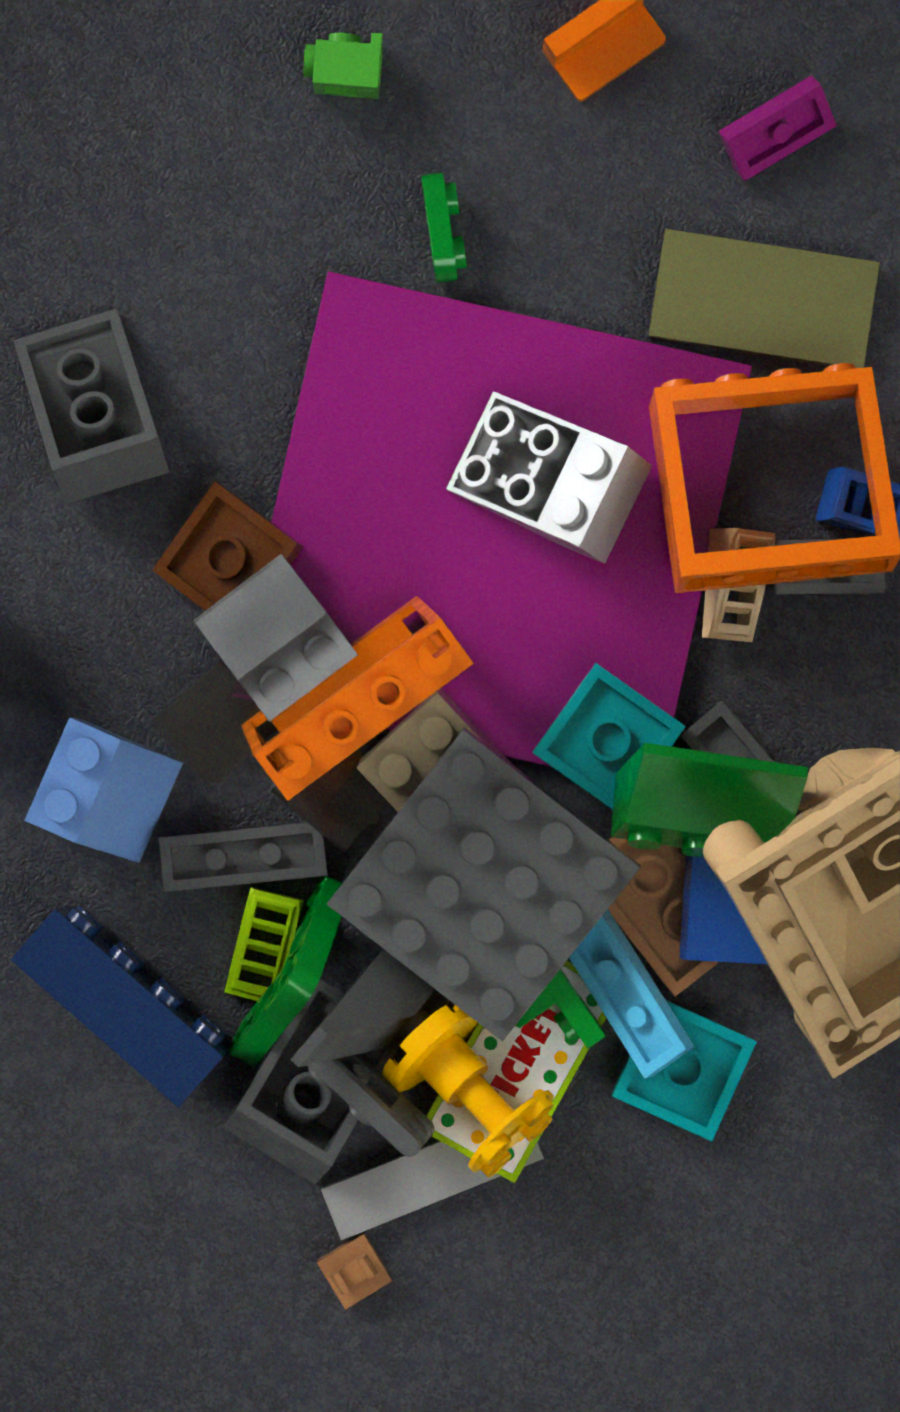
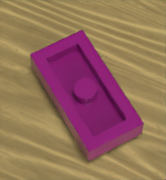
[718,75,837,181]

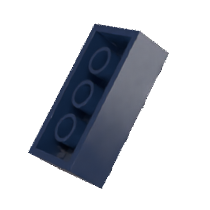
[10,905,230,1108]

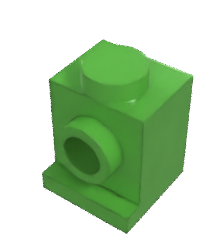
[303,33,383,99]

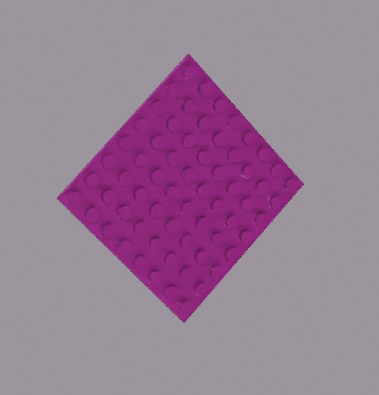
[232,271,752,767]

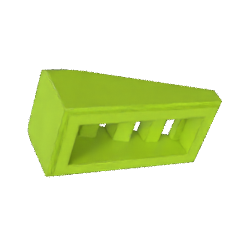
[224,887,305,1001]

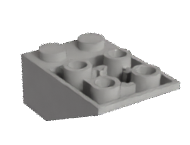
[446,391,652,564]

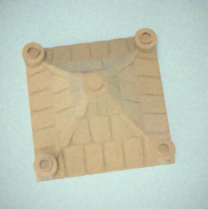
[703,748,900,1079]

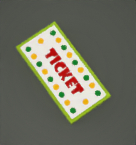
[426,961,606,1183]

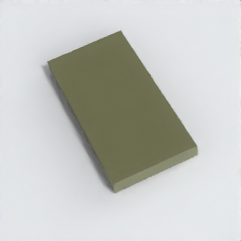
[648,228,880,368]

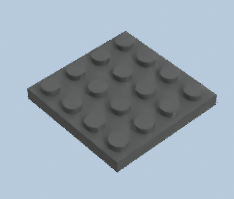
[327,727,641,1042]

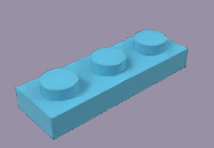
[569,909,695,1079]

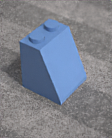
[24,717,183,863]

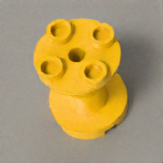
[382,1005,554,1178]

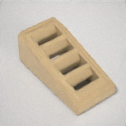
[702,528,776,642]

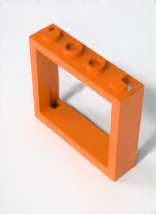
[649,363,900,593]
[241,596,474,801]

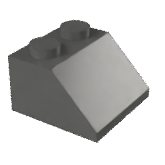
[193,554,358,722]

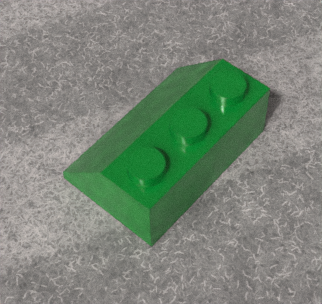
[611,743,808,857]

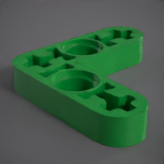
[228,875,342,1067]

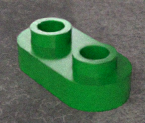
[421,172,467,283]

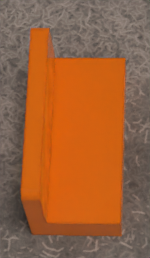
[542,0,666,102]

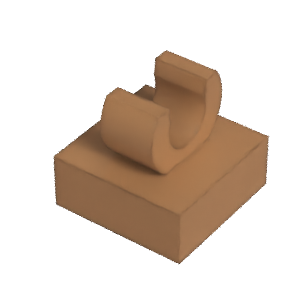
[317,1232,392,1310]

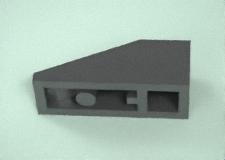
[290,949,435,1067]

